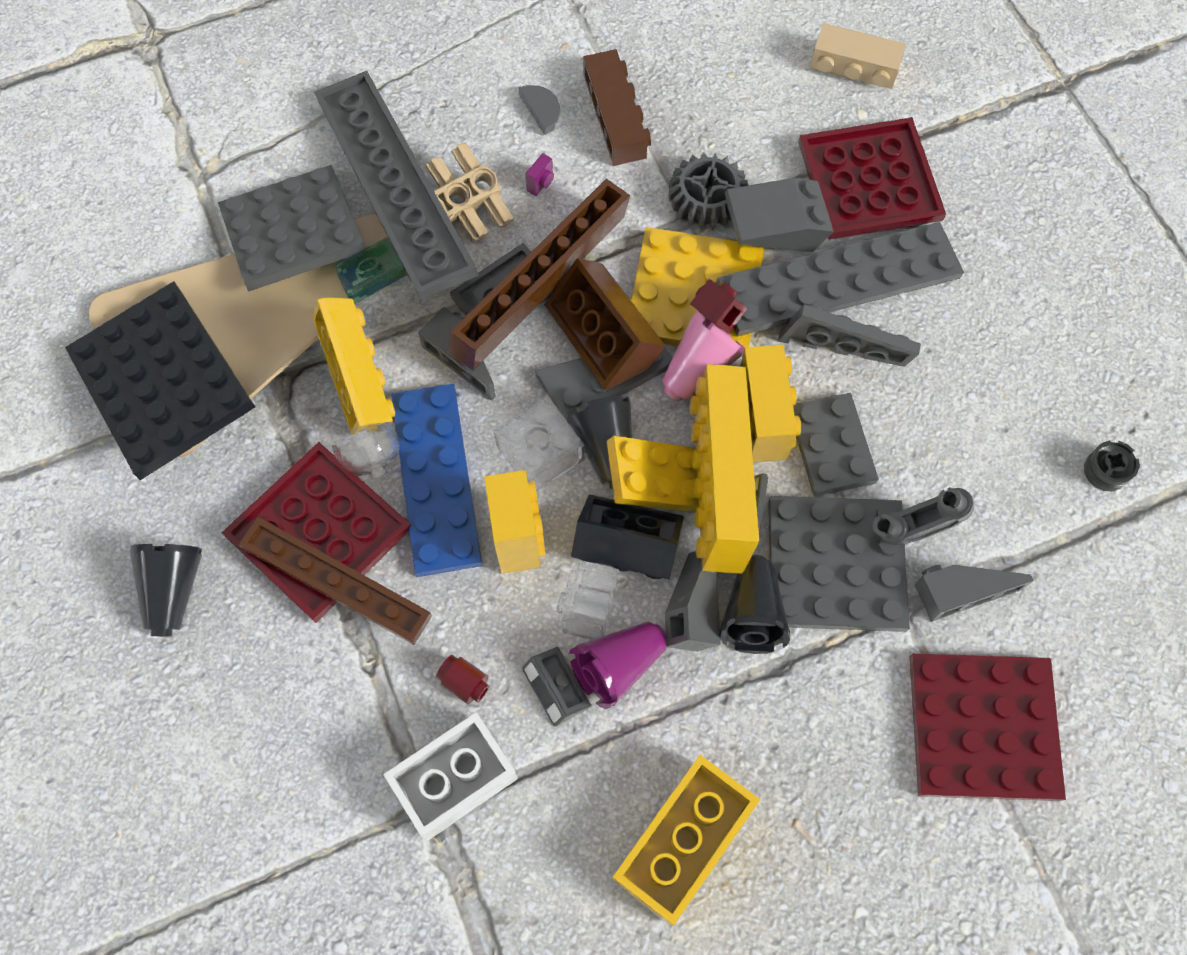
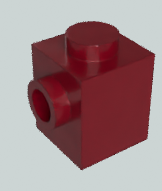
[690,278,748,334]

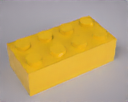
[612,754,761,927]

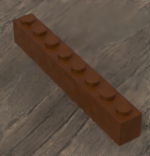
[448,178,630,371]

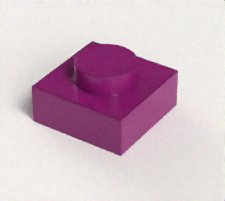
[525,153,554,196]

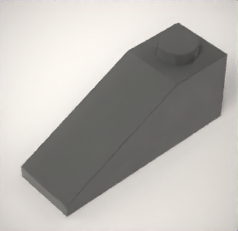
[418,307,496,401]
[915,564,1034,622]

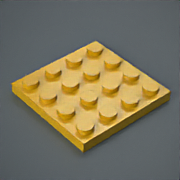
[631,227,764,356]

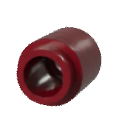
[436,655,490,705]

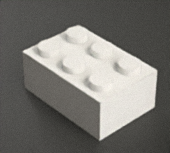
[383,712,518,841]

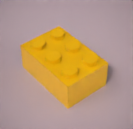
[740,345,801,462]
[484,470,546,574]

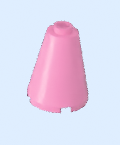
[662,311,745,402]

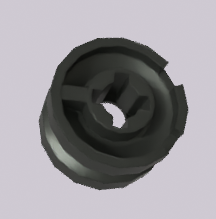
[1084,440,1140,492]

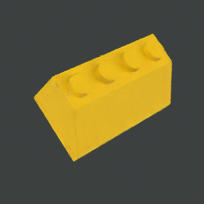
[312,298,395,437]

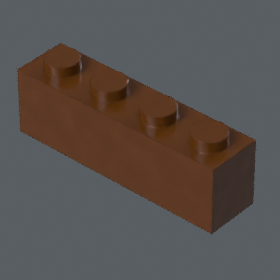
[583,49,651,166]

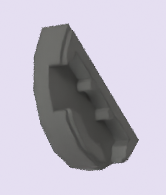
[518,85,560,135]

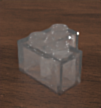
[557,560,619,640]

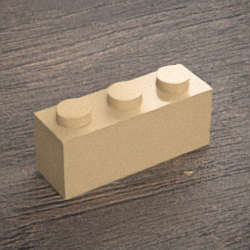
[810,23,906,89]

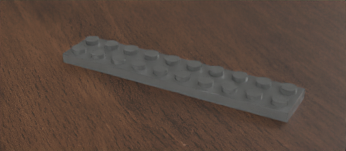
[314,70,479,301]

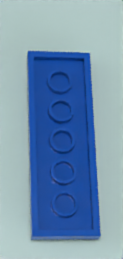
[391,384,483,577]

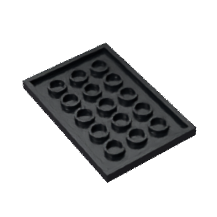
[65,281,256,480]

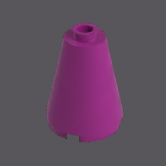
[569,621,667,709]

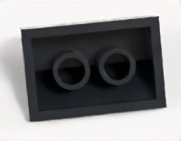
[571,494,684,580]

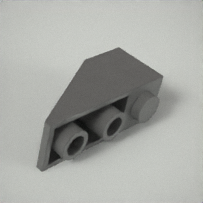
[665,551,721,652]

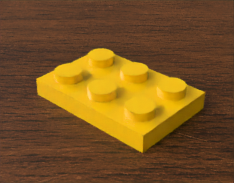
[607,436,699,512]

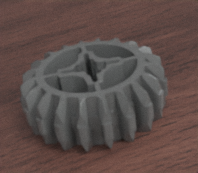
[668,152,749,230]

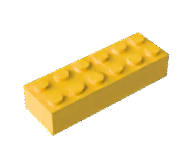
[689,364,759,574]

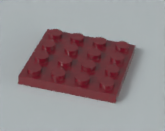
[798,117,946,240]
[221,442,411,623]
[909,653,1066,801]

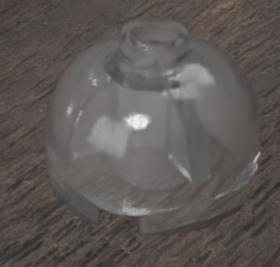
[331,422,400,480]

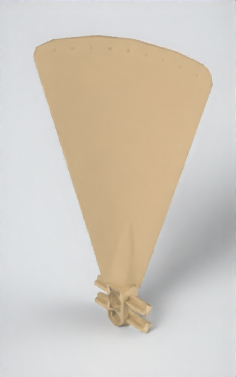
[89,143,514,458]

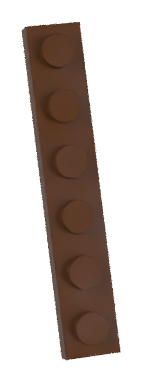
[238,517,432,645]

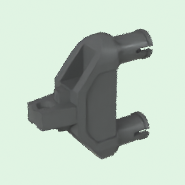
[872,487,975,545]

